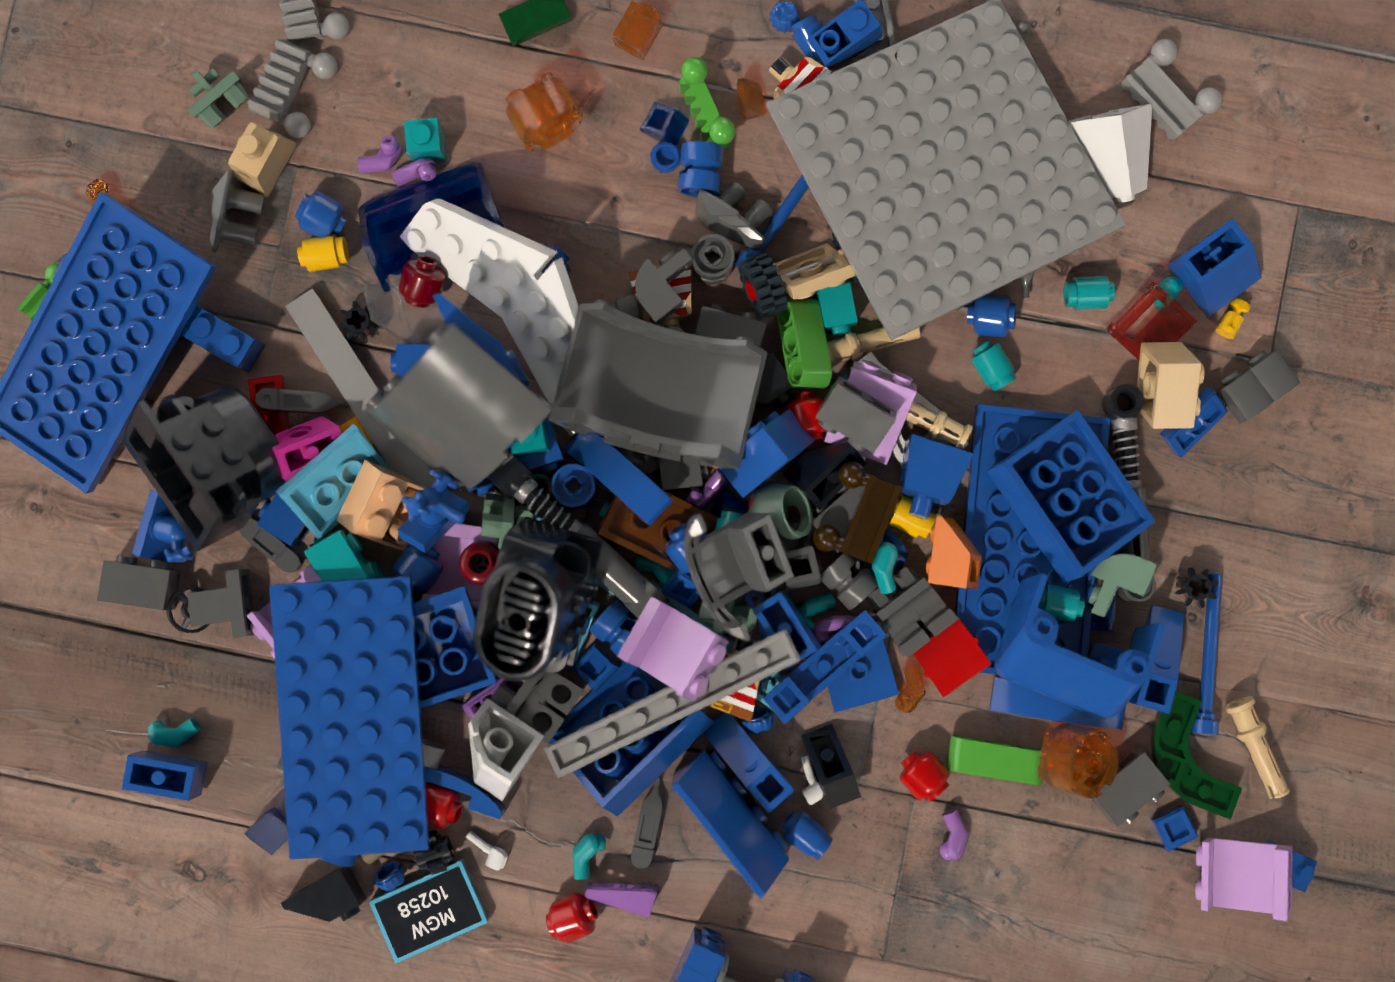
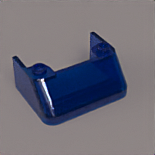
[358,162,506,293]

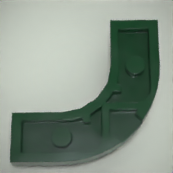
[1151,691,1242,820]

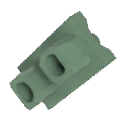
[187,69,249,129]
[481,493,537,549]
[698,600,758,634]

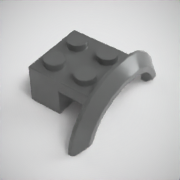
[684,512,794,641]

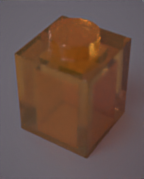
[613,1,662,61]

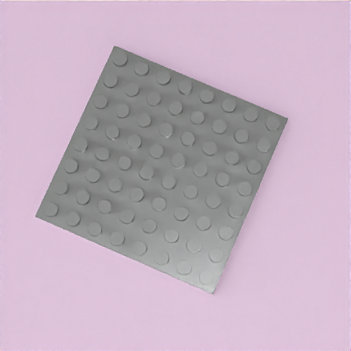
[766,0,1126,341]

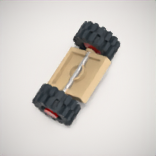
[738,232,859,319]

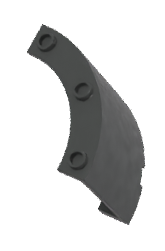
[549,299,768,469]
[365,321,552,492]

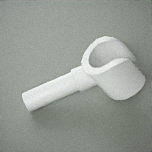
[801,755,823,805]
[466,831,508,870]

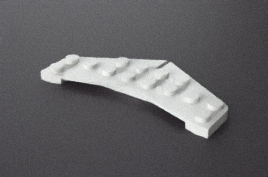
[400,199,579,436]

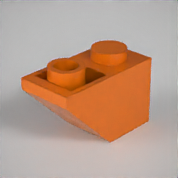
[926,516,982,589]

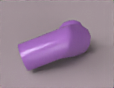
[357,136,401,174]
[391,157,437,187]
[685,468,729,509]
[813,615,856,643]
[940,808,969,861]

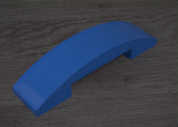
[563,432,673,526]
[763,610,888,724]
[989,677,1126,730]
[424,765,506,819]

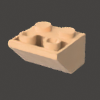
[336,460,427,551]

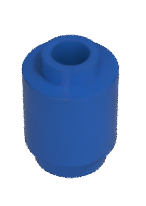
[781,810,833,860]

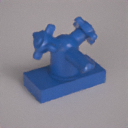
[398,469,469,553]
[132,489,193,563]

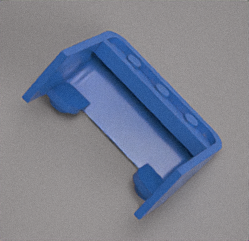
[995,573,1166,718]

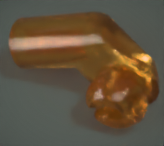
[895,664,926,713]

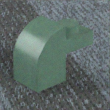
[1088,554,1158,617]

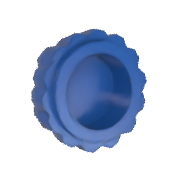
[769,0,800,33]
[650,141,681,173]
[741,708,774,735]
[373,860,405,891]

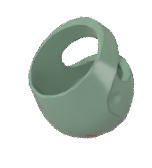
[748,483,813,540]

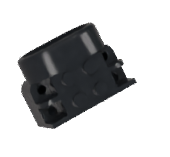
[122,386,289,551]
[474,517,603,681]

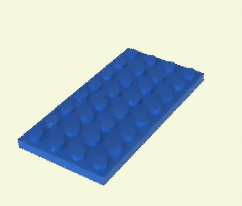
[0,192,217,494]
[955,404,1110,675]
[269,575,430,860]

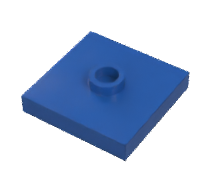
[827,640,899,713]

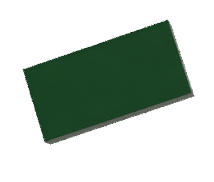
[498,0,572,47]

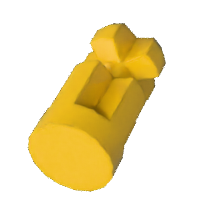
[1216,298,1250,339]

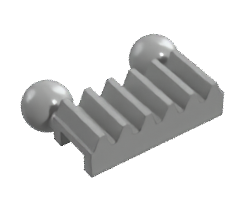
[279,0,350,44]
[248,38,338,138]
[1121,39,1222,140]

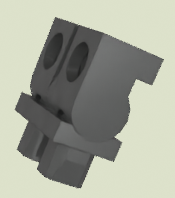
[868,565,959,658]
[491,671,584,747]

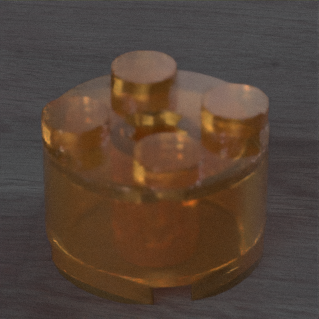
[506,72,583,151]
[1038,723,1118,799]

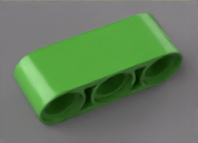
[777,296,832,388]
[946,735,1047,785]

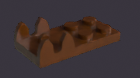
[596,490,719,571]

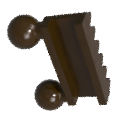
[813,462,902,564]

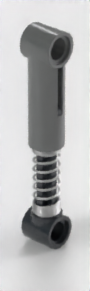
[1102,384,1156,602]
[487,451,670,618]

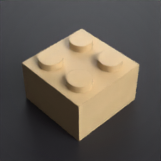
[1137,342,1204,429]

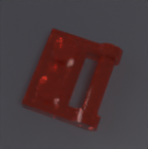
[1105,280,1197,360]

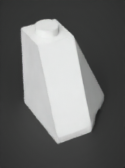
[1068,104,1152,203]
[468,698,544,801]

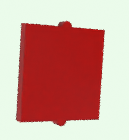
[913,618,992,697]

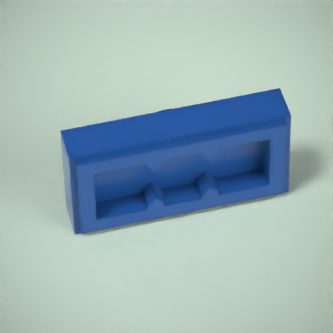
[1160,387,1228,458]

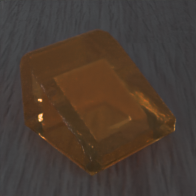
[736,78,767,120]

